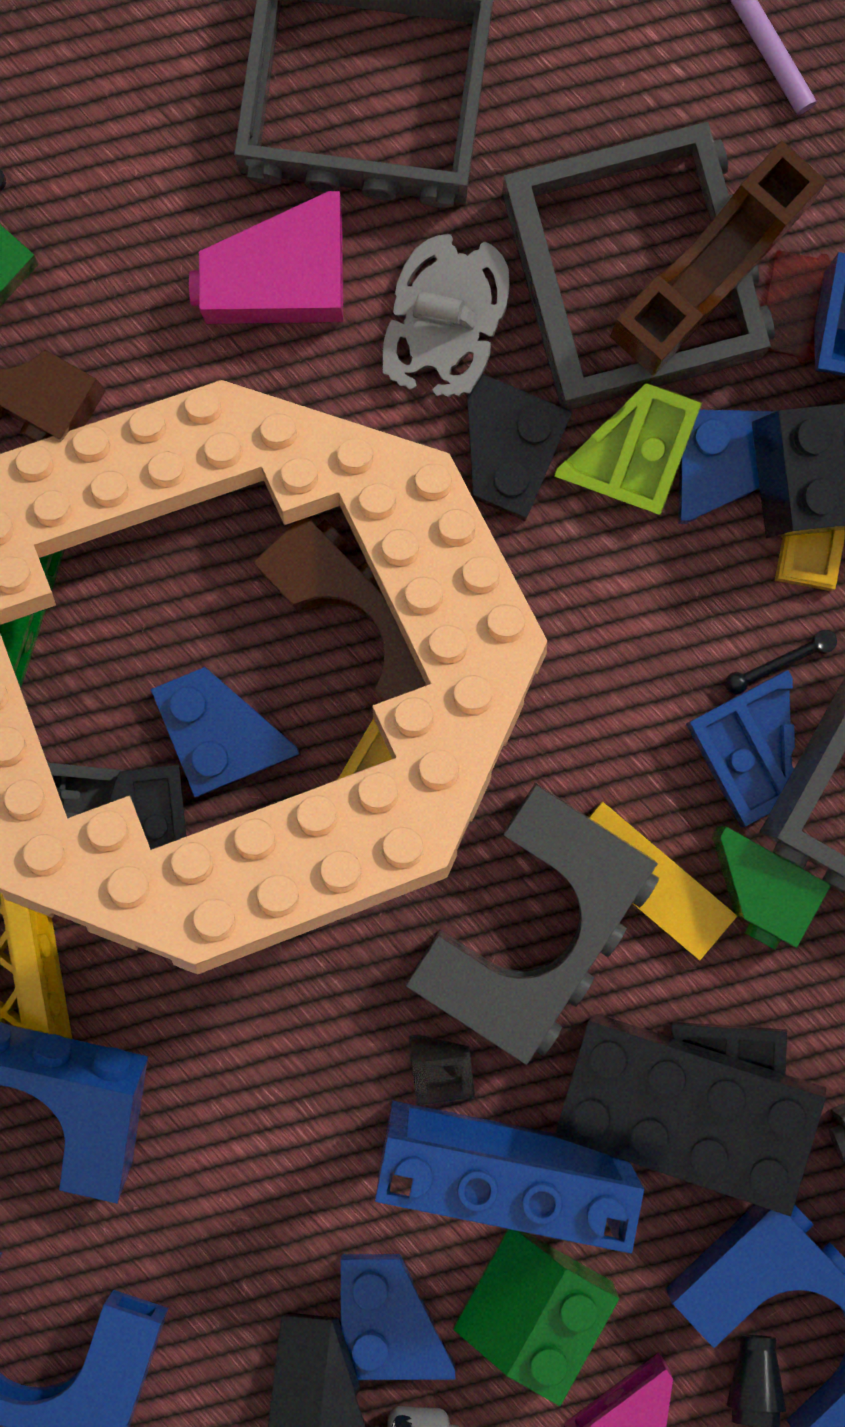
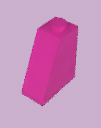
[189,191,344,324]

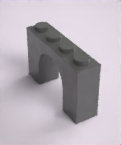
[406,783,659,1065]

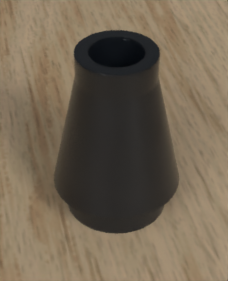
[726,1334,786,1427]

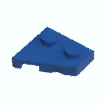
[678,410,776,524]
[151,667,300,797]
[686,670,795,827]
[341,1254,455,1380]

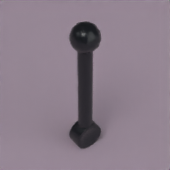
[725,630,837,695]

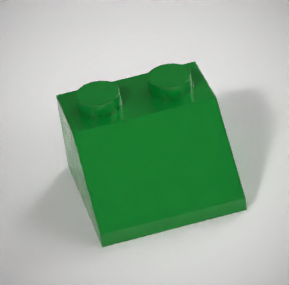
[453,1229,619,1406]

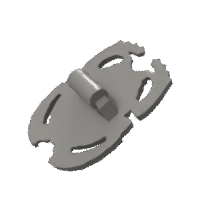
[383,234,510,397]

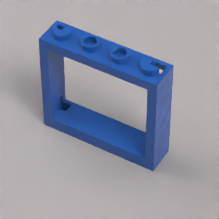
[375,1100,644,1254]

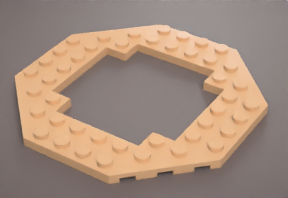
[0,380,547,974]

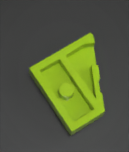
[555,383,702,515]

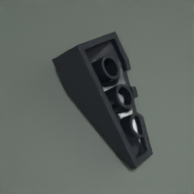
[268,1313,365,1427]

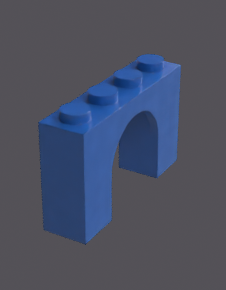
[0,1022,148,1204]
[665,1204,845,1427]
[0,1252,169,1427]

